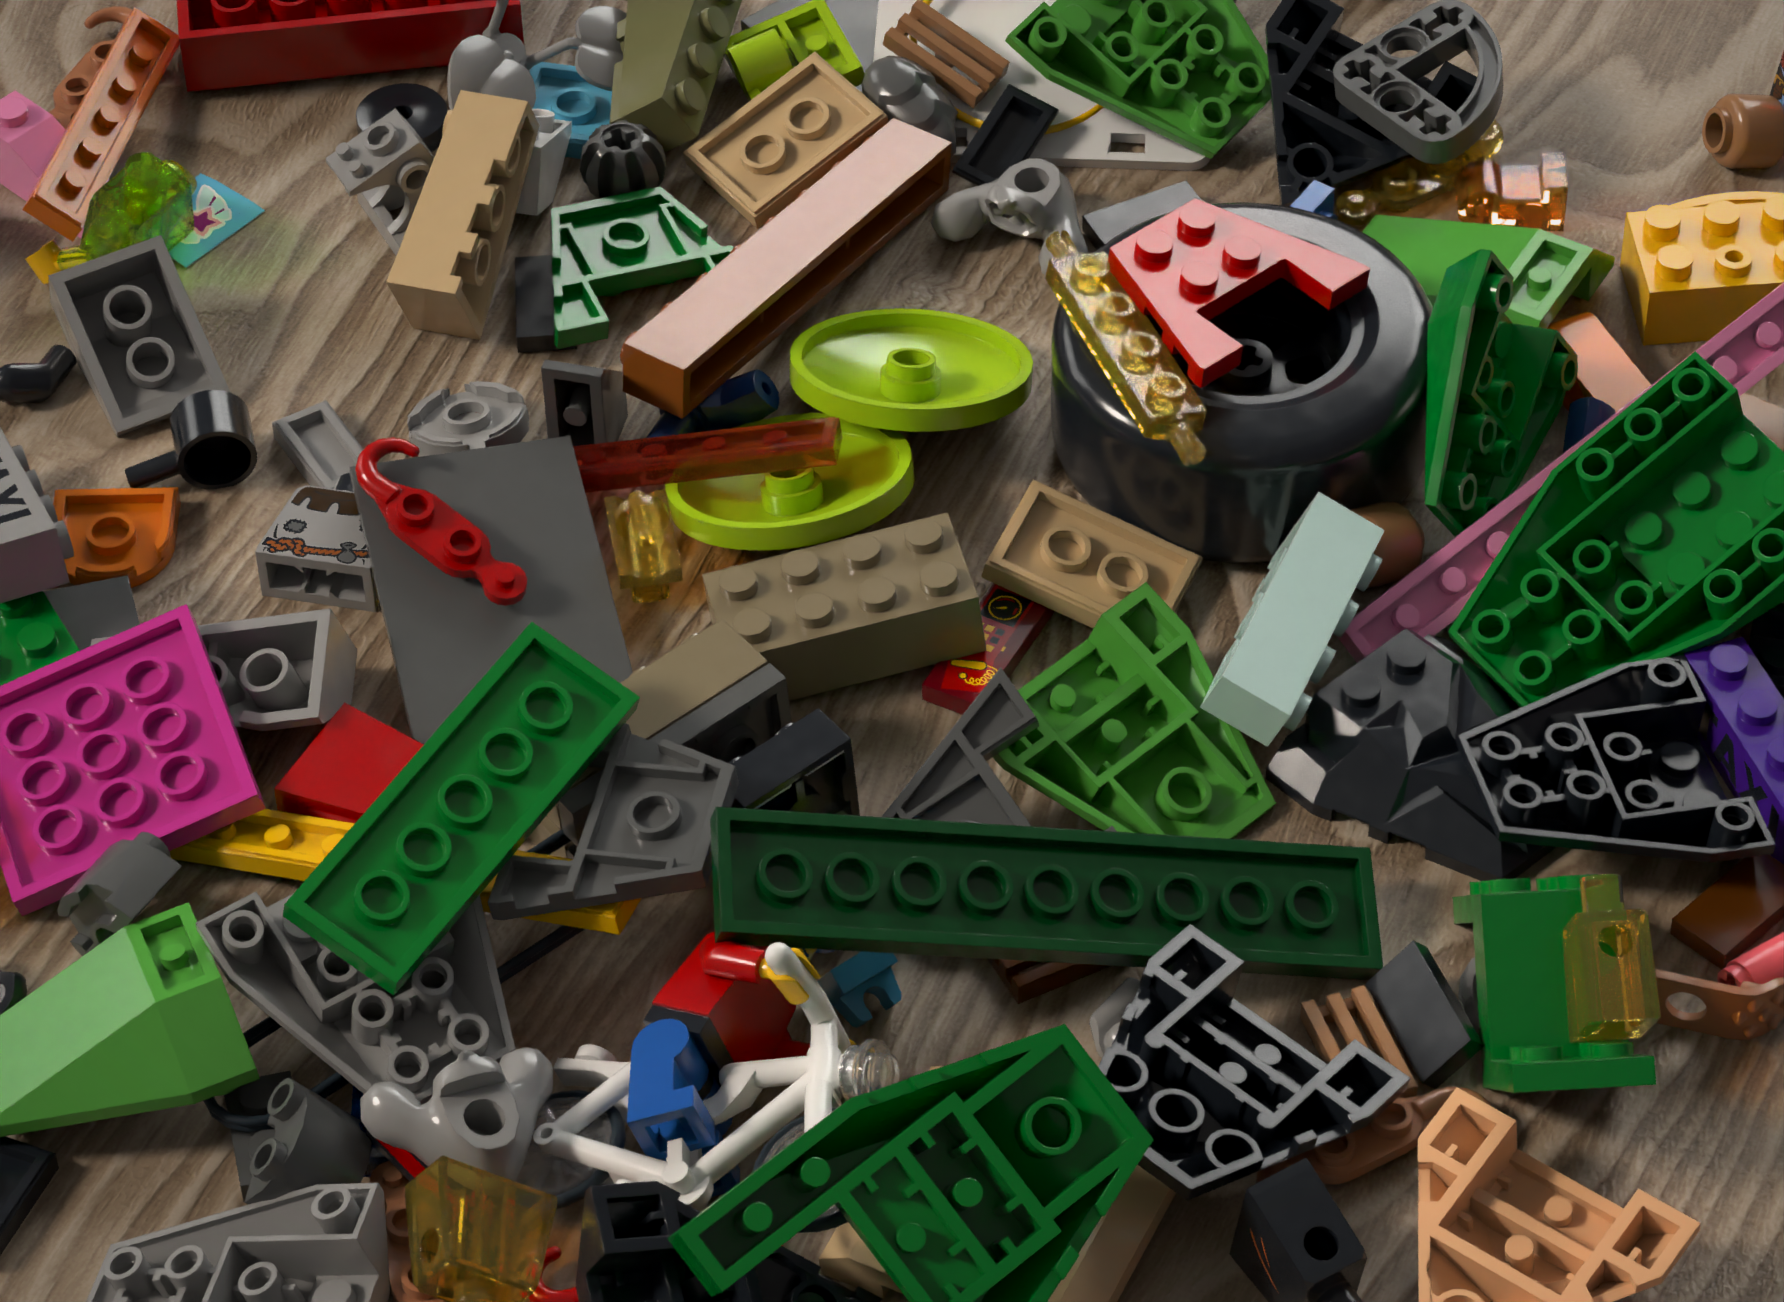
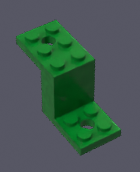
[1452,874,1656,1093]

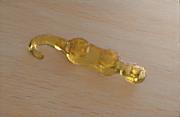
[1335,119,1504,226]

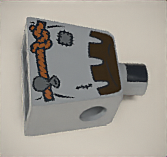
[255,473,379,612]

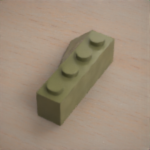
[610,0,742,152]

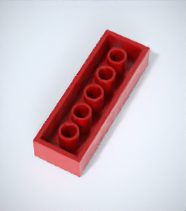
[176,0,524,92]

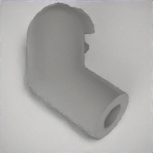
[1089,977,1140,1058]

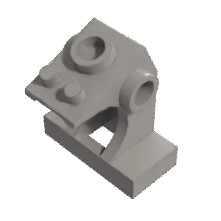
[326,108,434,256]

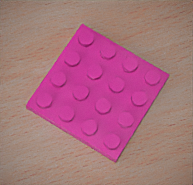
[0,604,266,916]

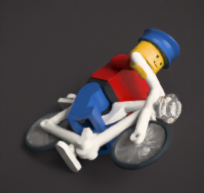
[500,931,899,1233]

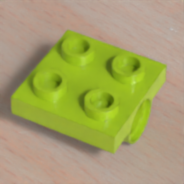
[724,0,865,101]

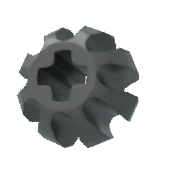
[580,120,666,199]

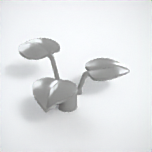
[447,0,626,110]

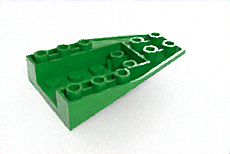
[1448,351,1784,708]

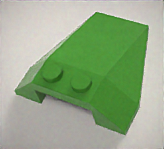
[993,582,1276,839]

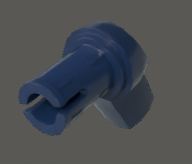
[637,369,779,472]

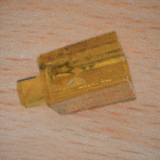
[1563,874,1661,1043]
[405,1155,557,1302]

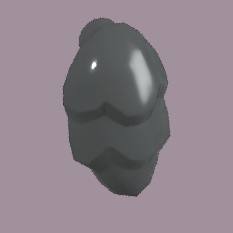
[862,56,958,158]

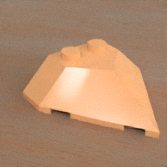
[1418,1087,1700,1302]

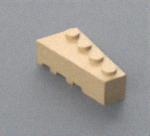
[386,90,539,340]

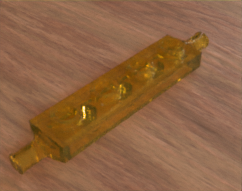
[1045,230,1207,466]

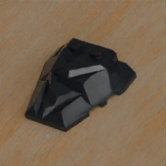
[1266,628,1556,881]
[1098,924,1410,1201]

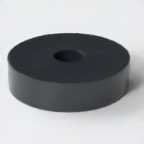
[356,83,447,152]

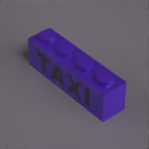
[1684,637,1784,864]

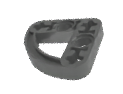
[1333,0,1504,164]

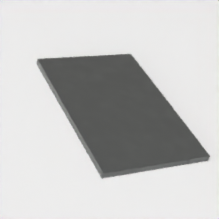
[350,436,633,744]

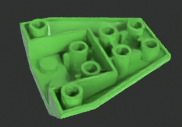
[1005,0,1271,159]
[1363,214,1615,329]
[0,902,260,1137]

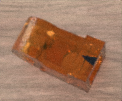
[1455,152,1568,231]

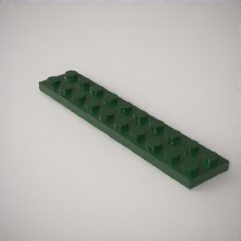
[710,807,1383,980]

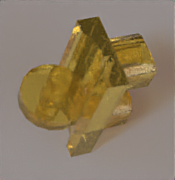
[604,489,683,603]

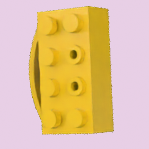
[1620,191,1784,346]

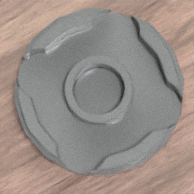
[407,381,529,457]

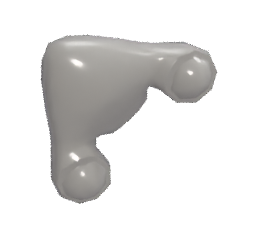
[931,158,1090,281]
[360,1047,553,1200]

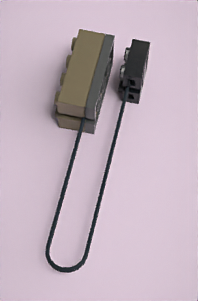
[203,619,860,1133]

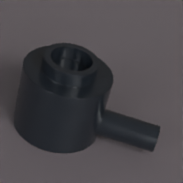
[125,390,257,490]

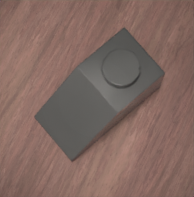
[541,360,628,466]

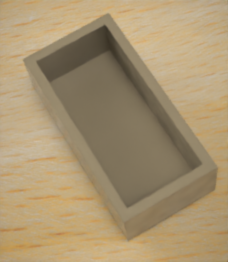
[702,512,986,701]

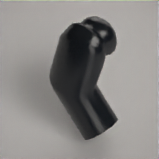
[0,345,77,403]

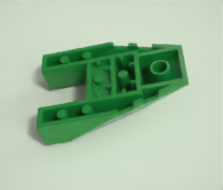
[667,1024,1154,1302]

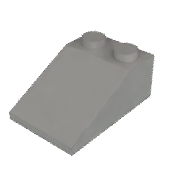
[48,235,230,437]

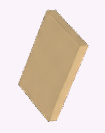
[683,52,889,229]
[981,479,1203,629]

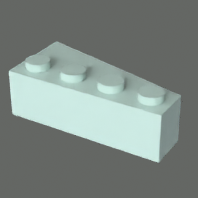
[1200,492,1385,747]

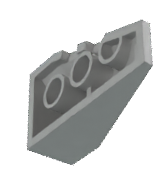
[91,608,357,731]

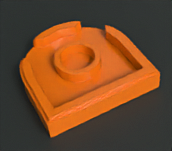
[53,487,181,588]

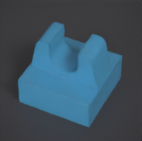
[817,952,902,1028]

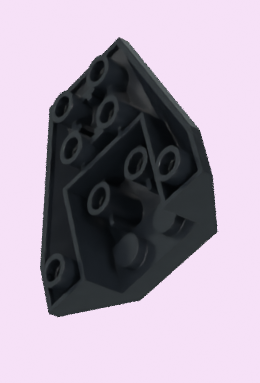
[1456,655,1776,863]

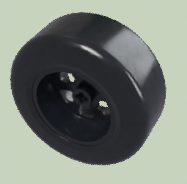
[1051,202,1433,564]

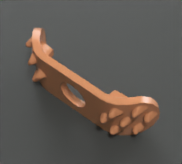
[1623,954,1784,1040]

